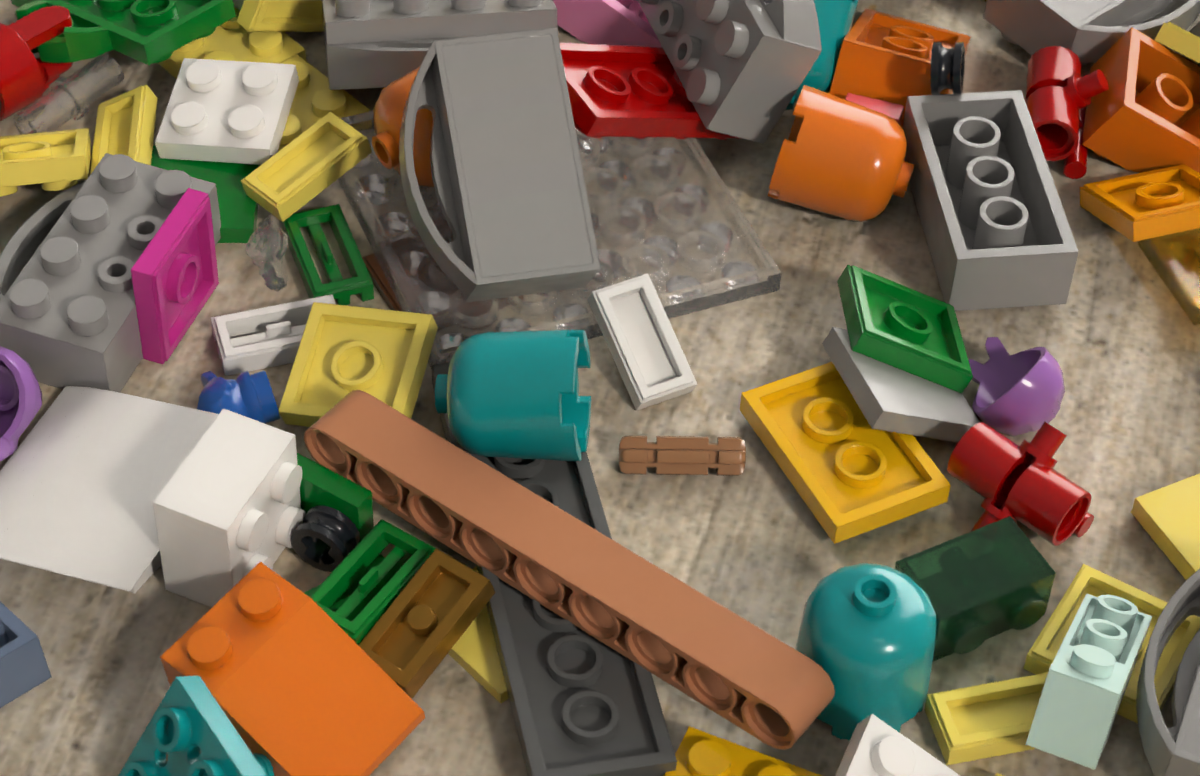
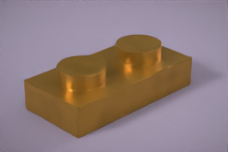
[359,548,495,698]

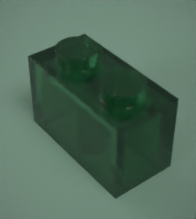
[895,516,1056,662]

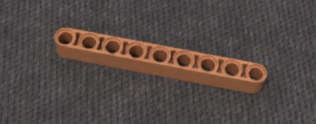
[304,390,835,750]

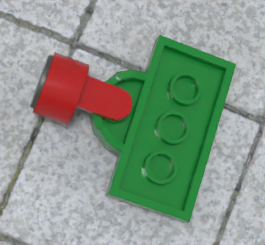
[0,0,236,121]

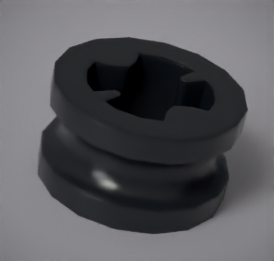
[930,42,965,96]
[291,505,360,572]

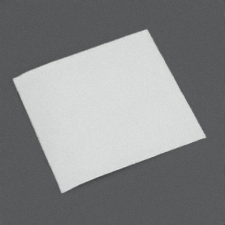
[0,386,218,592]

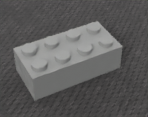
[902,90,1079,311]

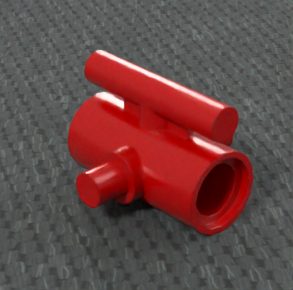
[1024,46,1109,179]
[947,421,1094,546]

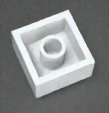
[153,408,306,608]

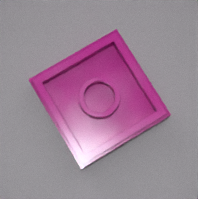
[131,188,219,365]

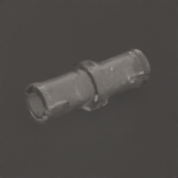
[14,53,124,135]

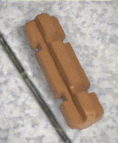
[619,436,746,476]

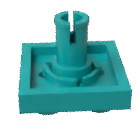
[118,676,274,776]

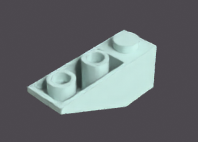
[1025,593,1152,770]

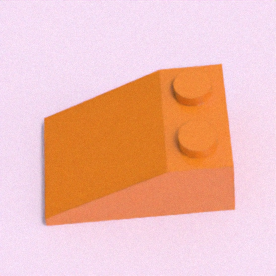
[829,8,971,128]
[1082,27,1200,173]
[160,562,425,776]

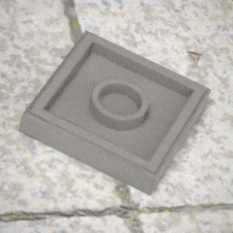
[822,327,980,443]

